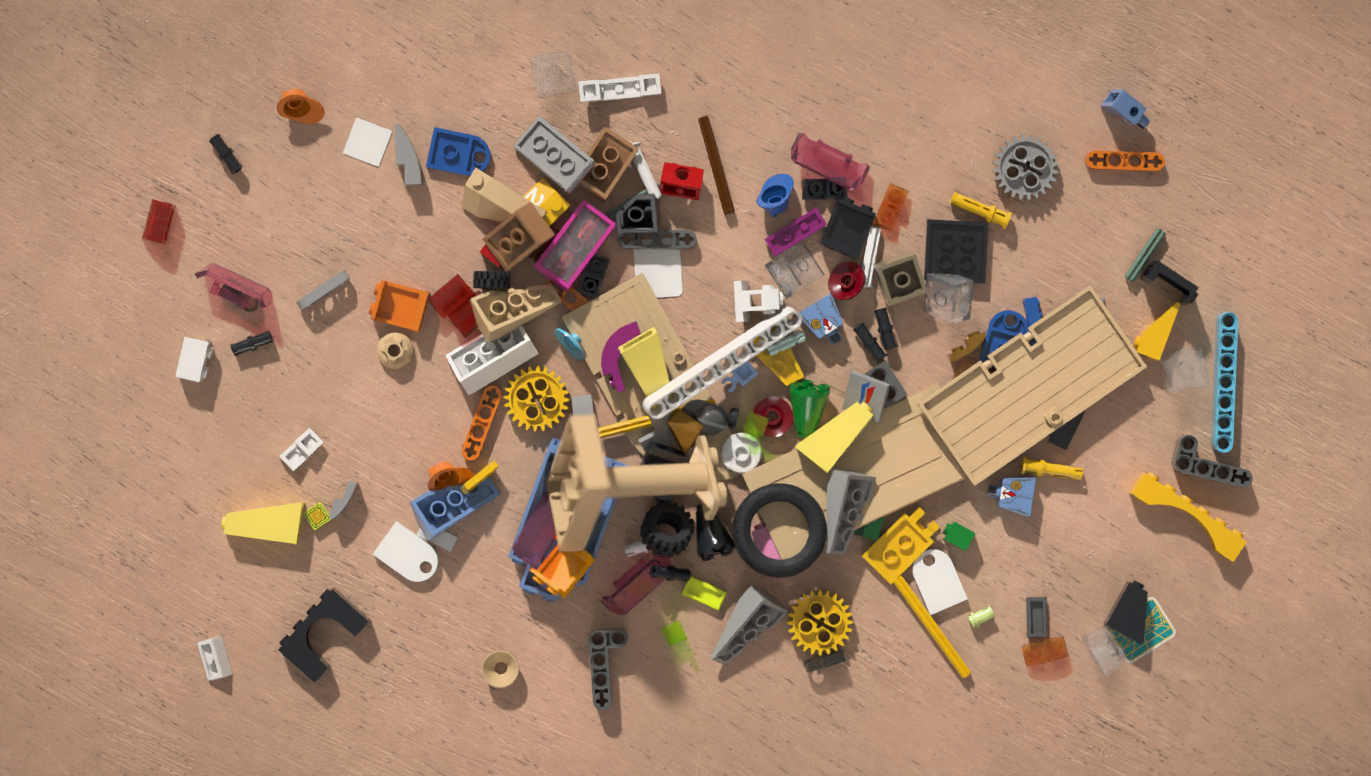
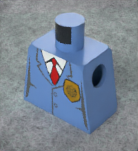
[1101,89,1150,129]
[800,293,843,345]
[987,477,1036,517]

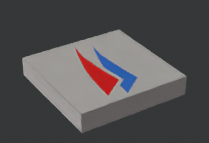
[842,371,890,423]

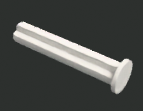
[632,142,661,200]
[862,227,881,288]

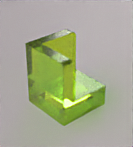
[742,412,769,438]
[660,619,688,647]

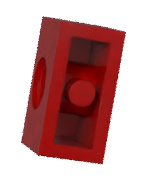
[659,162,704,201]

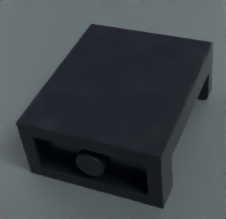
[819,196,876,260]
[1140,260,1199,306]
[640,440,690,503]

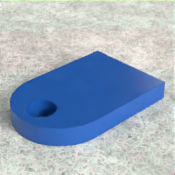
[426,127,491,176]
[979,310,1029,369]

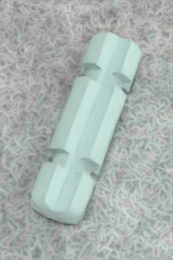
[767,331,806,356]

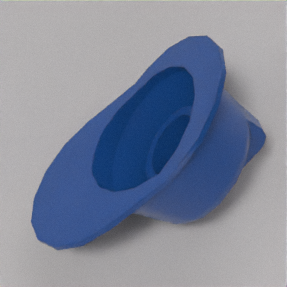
[756,174,794,218]

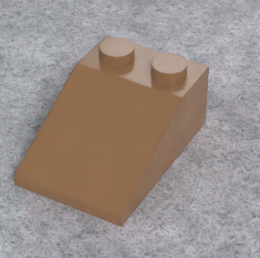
[578,127,639,203]
[483,202,555,272]

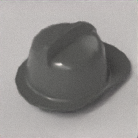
[682,399,728,436]

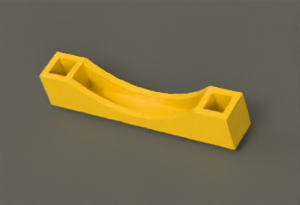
[1129,472,1247,562]

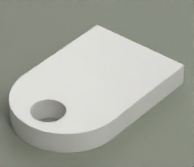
[373,521,439,582]
[912,549,968,615]

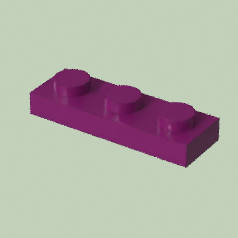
[764,208,827,257]

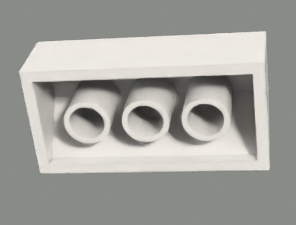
[445,326,539,395]

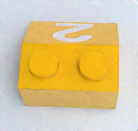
[524,178,571,227]

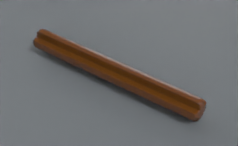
[698,116,734,215]

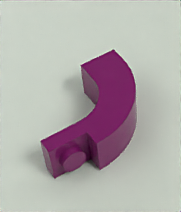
[601,321,641,392]

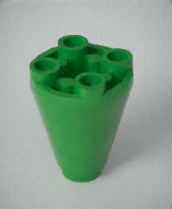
[790,379,830,438]

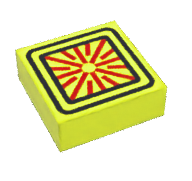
[303,502,331,530]

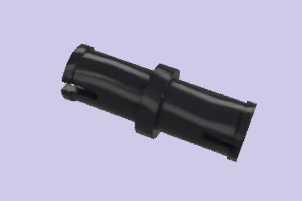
[209,134,243,174]
[874,308,897,350]
[853,323,887,363]
[230,330,273,356]
[650,565,691,581]

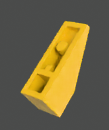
[1132,302,1181,361]

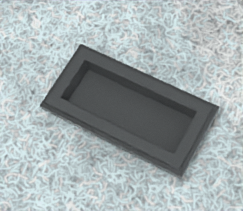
[1026,597,1047,638]

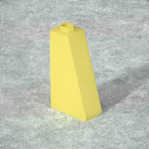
[618,327,673,410]
[796,402,874,473]
[221,502,305,544]

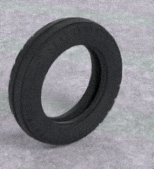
[733,483,827,578]

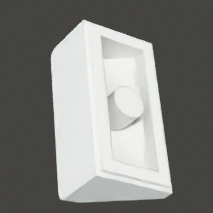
[197,636,232,681]

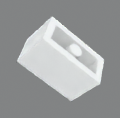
[175,337,213,382]

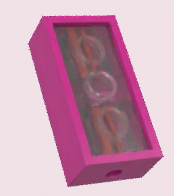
[535,200,616,293]

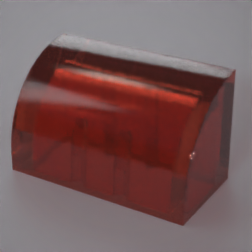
[142,199,176,244]
[427,274,475,319]
[448,290,482,338]

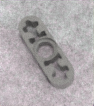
[296,270,351,311]

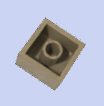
[873,252,928,306]

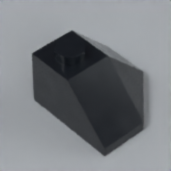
[616,194,661,233]

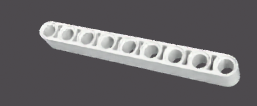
[642,307,802,419]

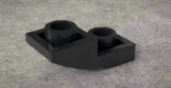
[802,178,846,200]
[578,255,610,298]
[1048,410,1085,450]

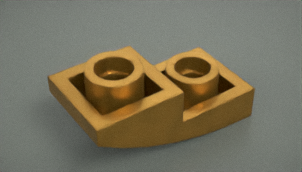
[948,330,986,362]

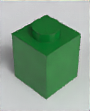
[942,521,976,551]

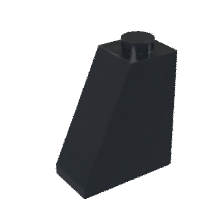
[1104,580,1148,644]

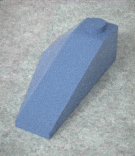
[410,477,500,541]

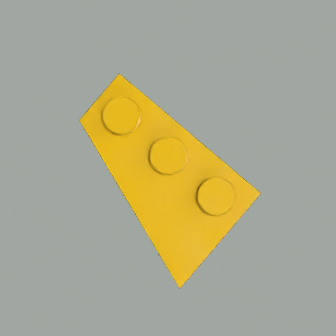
[753,325,804,386]

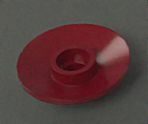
[828,261,866,300]
[752,396,793,437]

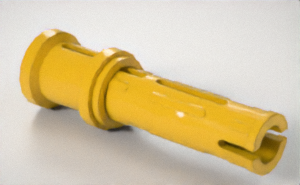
[950,192,1012,229]
[1020,456,1083,481]

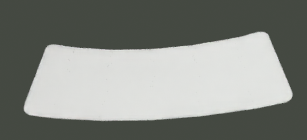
[417,528,457,552]

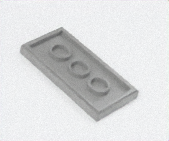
[513,116,596,194]

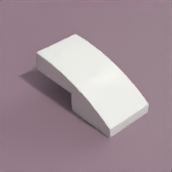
[279,428,324,472]

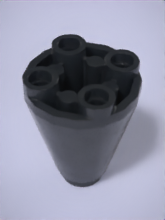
[695,504,736,562]

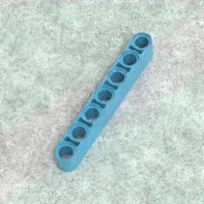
[1211,312,1238,453]

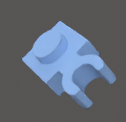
[721,361,758,393]

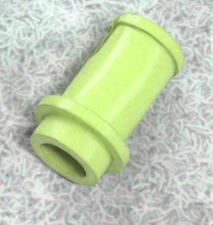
[968,606,995,628]

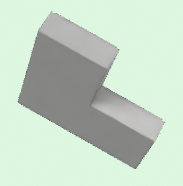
[638,412,676,452]

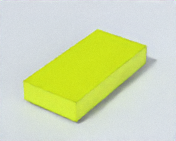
[682,576,727,611]

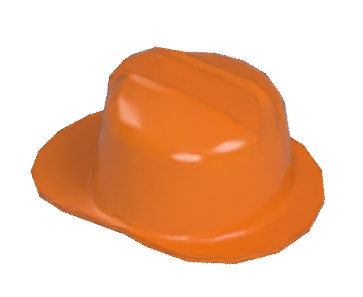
[276,89,325,124]
[428,462,474,491]

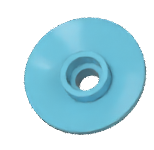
[555,328,585,361]

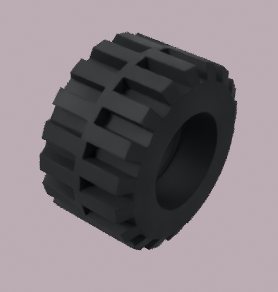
[640,501,695,558]

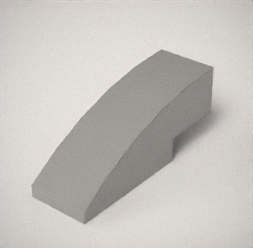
[394,124,423,186]

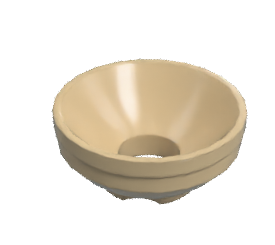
[377,332,414,369]
[482,650,519,688]

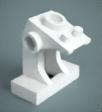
[734,281,783,322]

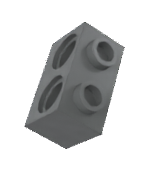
[864,360,907,408]

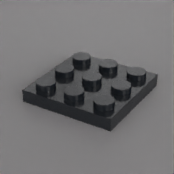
[924,219,988,284]

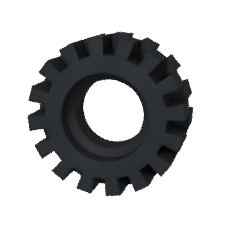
[473,271,510,290]

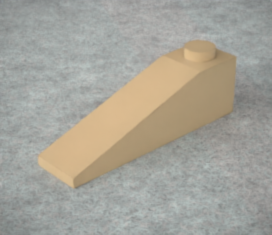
[462,168,547,222]
[470,284,562,343]

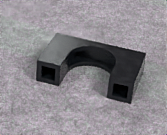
[278,588,371,683]

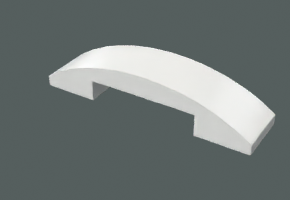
[578,74,661,102]

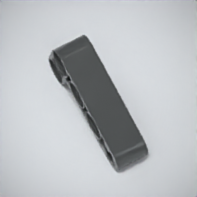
[1172,435,1253,487]
[589,628,628,710]

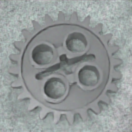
[992,134,1059,201]

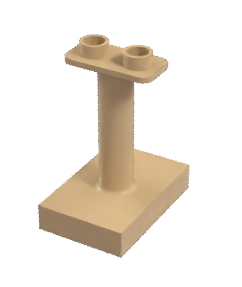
[546,415,727,552]

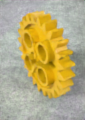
[503,366,570,432]
[787,589,853,656]

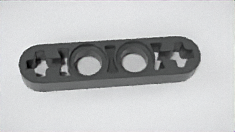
[617,230,697,250]

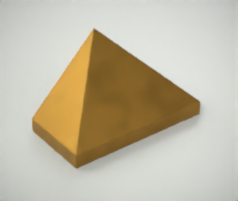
[666,409,703,454]

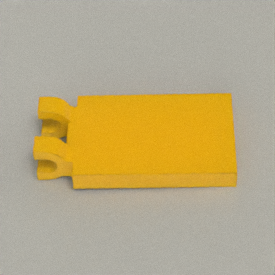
[862,506,940,584]

